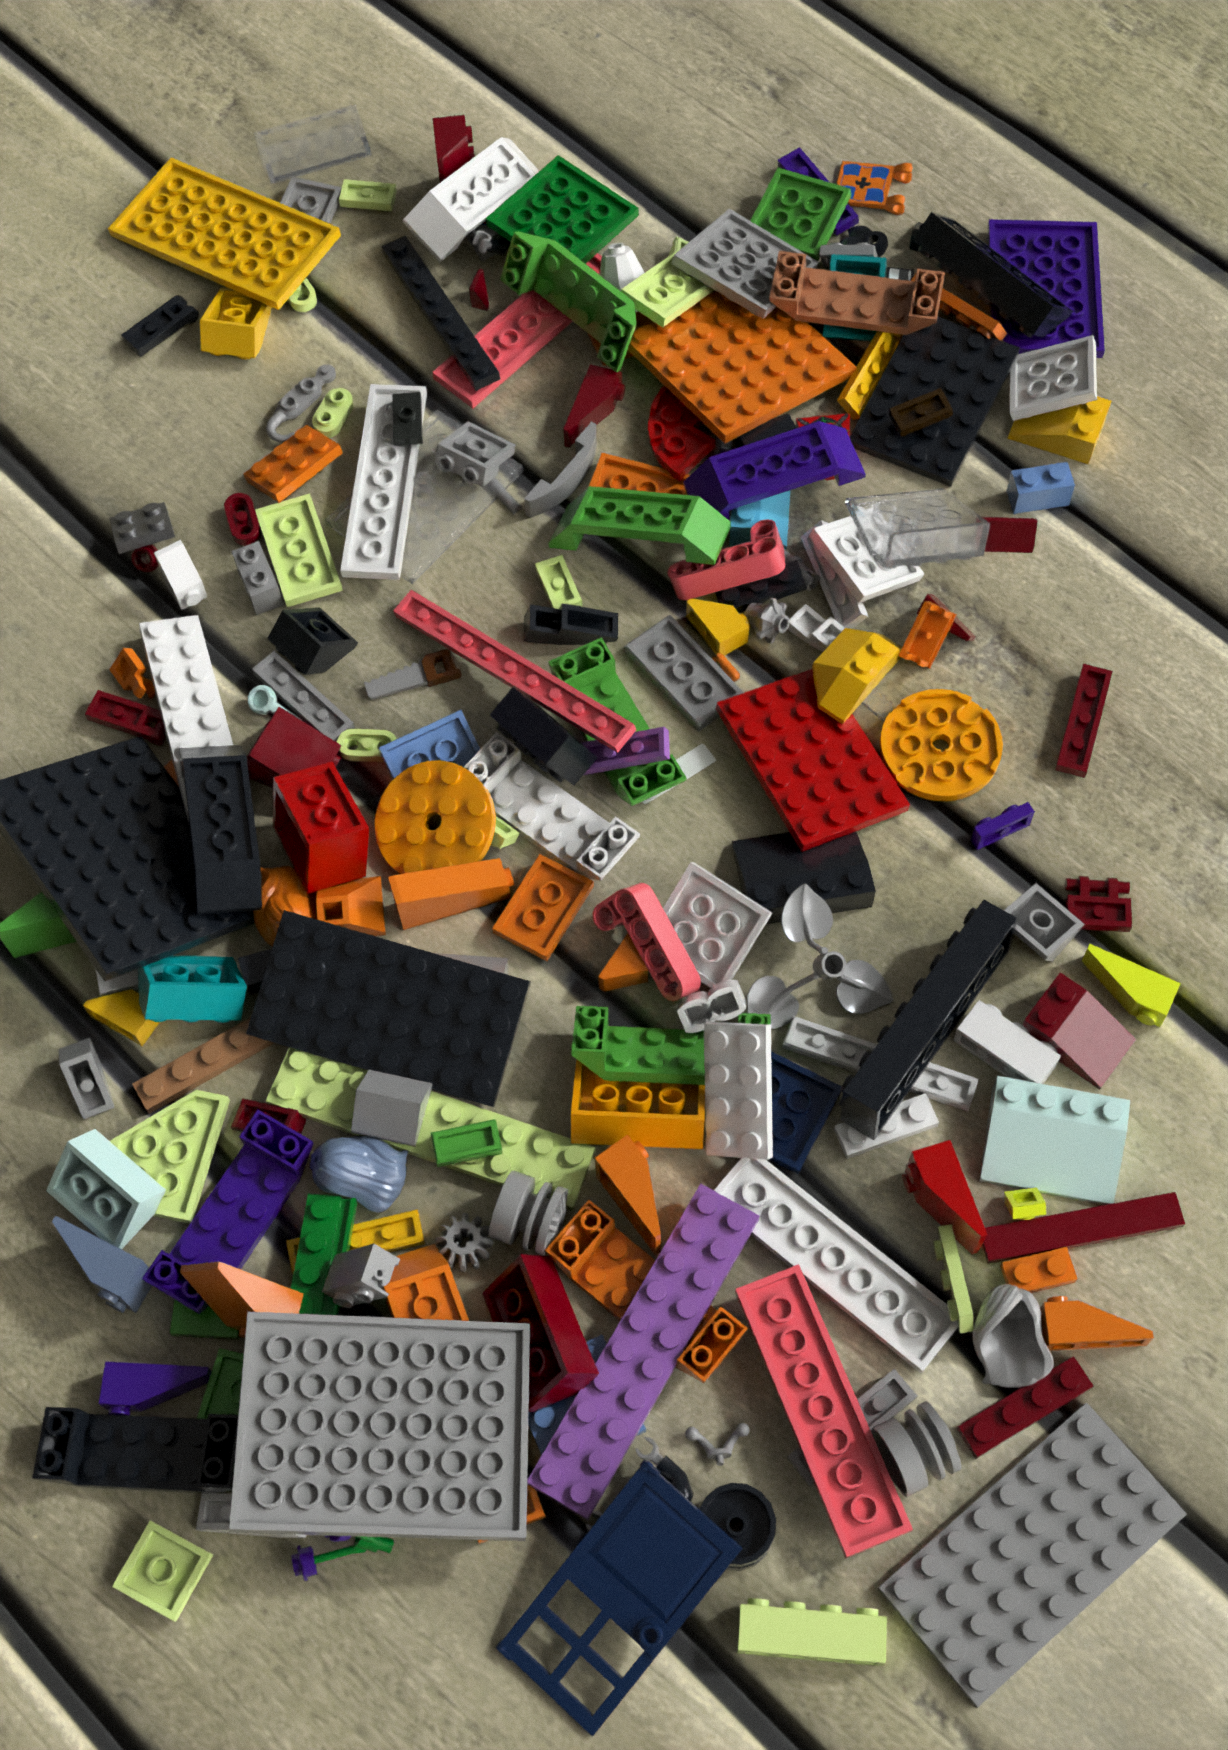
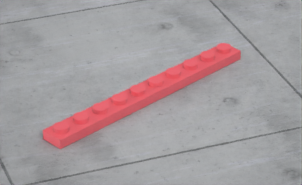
[393,590,636,753]

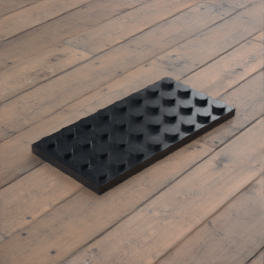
[246,910,531,1107]

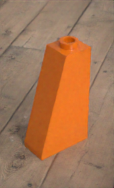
[388,858,514,930]

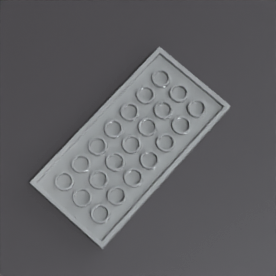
[878,1402,1187,1708]

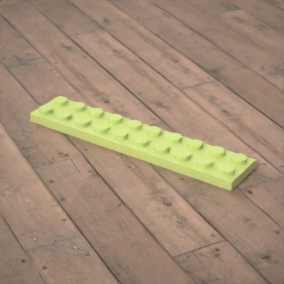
[266,1047,596,1211]

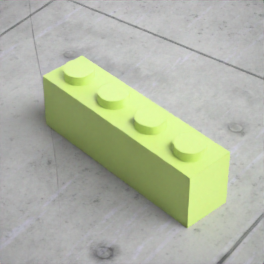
[737,1598,887,1666]

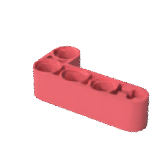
[667,519,785,600]
[593,883,701,1002]

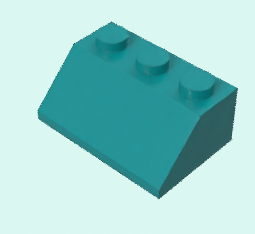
[138,955,247,1023]

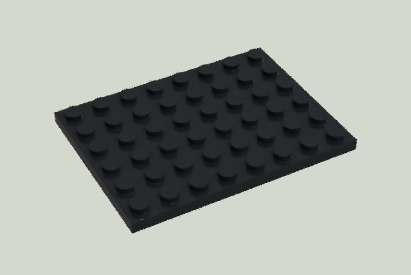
[0,736,255,982]

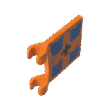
[837,161,913,215]

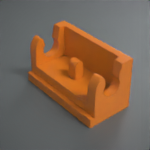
[898,601,957,668]

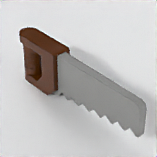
[364,649,462,700]

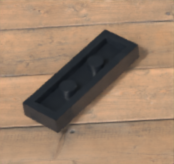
[715,560,807,613]

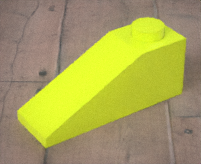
[1082,944,1181,1027]

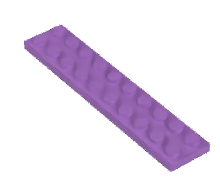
[527,1184,760,1521]

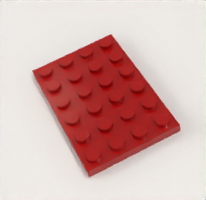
[715,669,910,852]

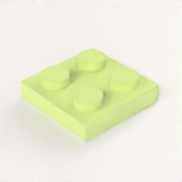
[112,1520,213,1622]

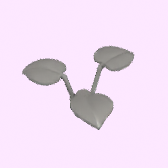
[747,884,893,1029]

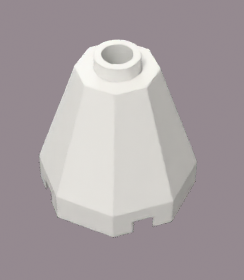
[599,243,645,312]

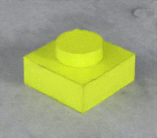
[1004,1187,1046,1220]

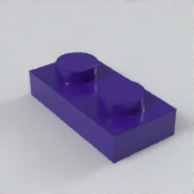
[971,802,1035,850]

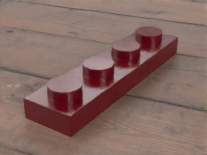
[1055,663,1113,778]
[956,1356,1094,1459]

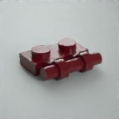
[1065,876,1132,932]

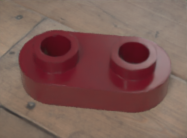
[224,493,261,546]

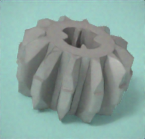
[435,1213,493,1272]

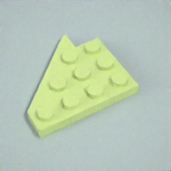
[110,1090,230,1224]

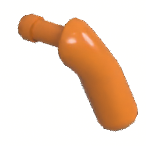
[712,653,740,682]

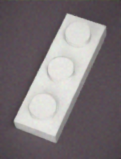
[834,1093,939,1159]

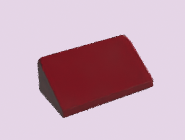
[975,517,1038,553]

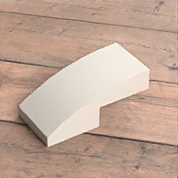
[788,604,844,652]

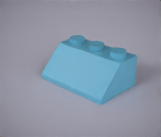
[729,490,790,550]

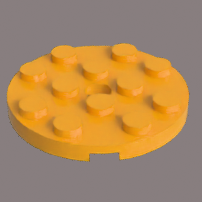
[880,689,1003,801]
[375,760,496,874]

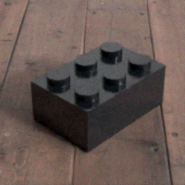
[490,687,598,786]

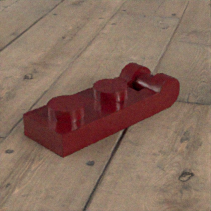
[85,690,166,746]

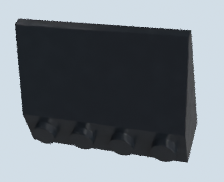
[732,831,876,924]

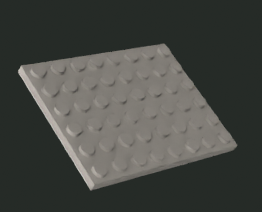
[229,1312,530,1541]

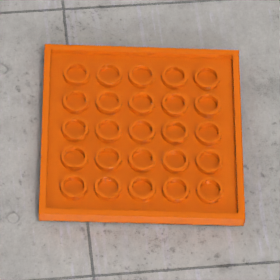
[628,291,857,444]

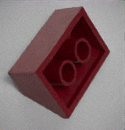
[432,115,475,183]

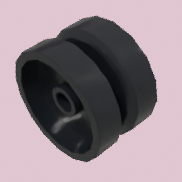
[699,1483,776,1571]

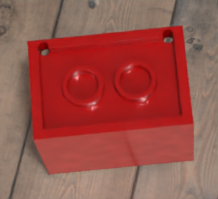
[273,761,369,894]

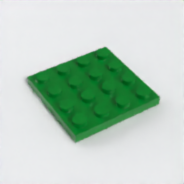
[486,155,639,264]

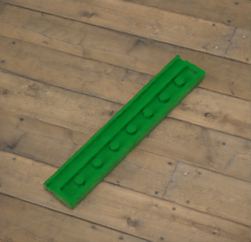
[291,1193,357,1315]

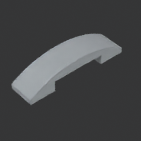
[524,422,597,518]

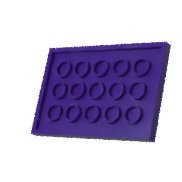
[988,219,1105,358]

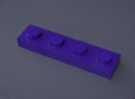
[778,147,859,236]

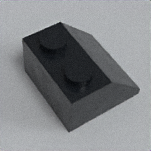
[267,607,358,675]

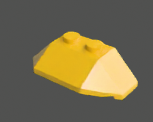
[812,628,902,724]

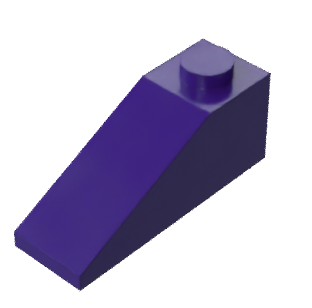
[99,1362,212,1416]

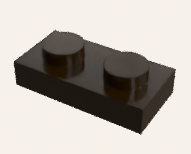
[889,388,953,437]

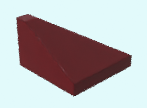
[469,269,490,311]

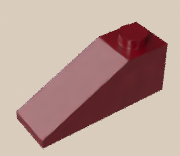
[563,364,626,448]

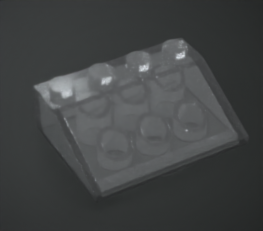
[845,488,990,569]

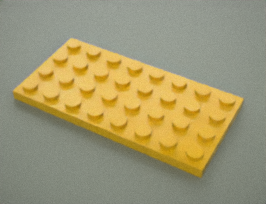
[108,157,341,310]

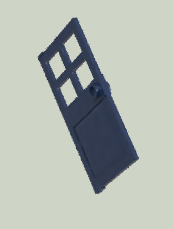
[496,1459,743,1737]

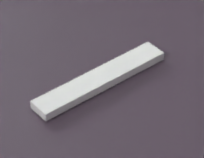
[782,1016,979,1112]

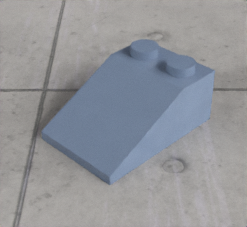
[52,1216,152,1313]

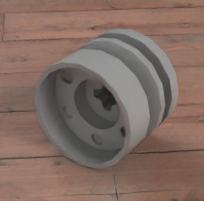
[489,1170,568,1256]
[871,1401,961,1497]

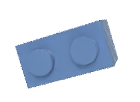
[1006,462,1075,514]

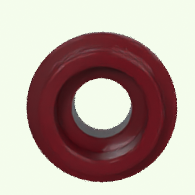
[132,544,159,572]

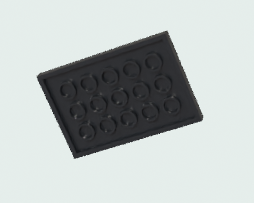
[849,316,1020,487]

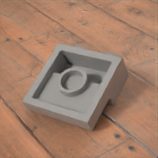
[435,421,516,487]

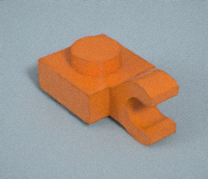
[109,648,155,699]

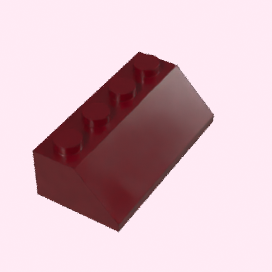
[482,1254,599,1412]

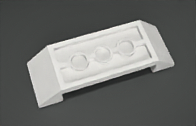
[402,137,539,262]
[464,732,640,881]

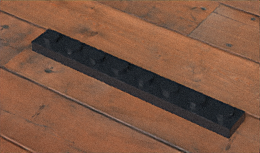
[381,236,500,391]

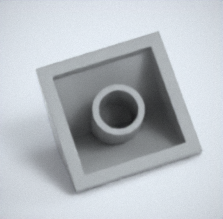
[1004,884,1084,962]
[351,1070,432,1147]

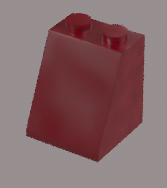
[246,707,342,788]

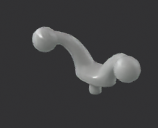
[685,1423,750,1466]

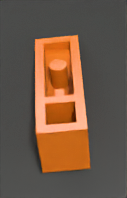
[1040,1296,1154,1351]

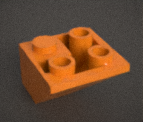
[316,876,386,936]

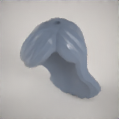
[309,1136,408,1213]

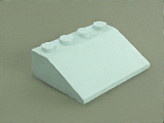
[979,1076,1130,1205]

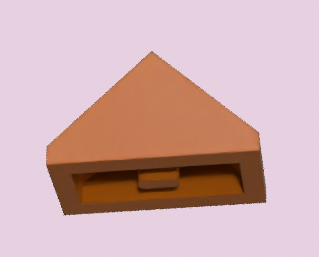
[598,933,648,992]

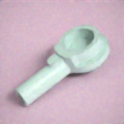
[248,685,302,720]

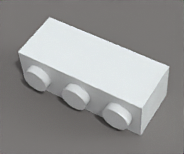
[953,1000,1061,1084]

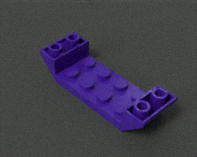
[683,421,866,521]
[142,1110,314,1314]

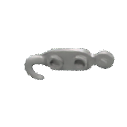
[266,364,336,442]

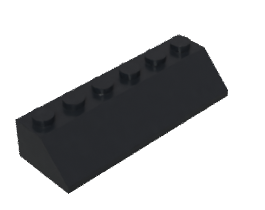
[913,212,1073,338]

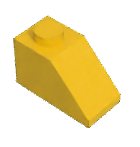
[686,598,750,656]
[83,989,160,1047]

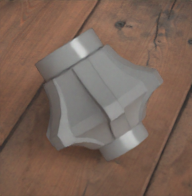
[744,598,789,643]

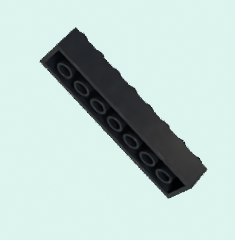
[839,900,1017,1141]

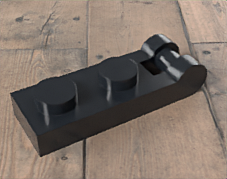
[121,295,199,357]

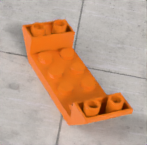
[545,1200,748,1383]
[381,1244,469,1321]

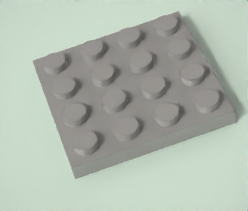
[671,209,819,319]

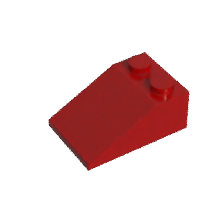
[902,1140,987,1255]

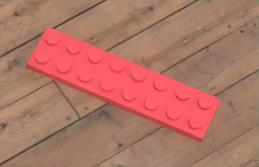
[432,253,602,408]
[735,1264,913,1559]

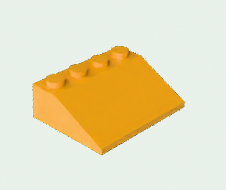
[571,1059,705,1149]

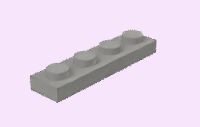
[252,651,355,742]
[787,1368,917,1487]

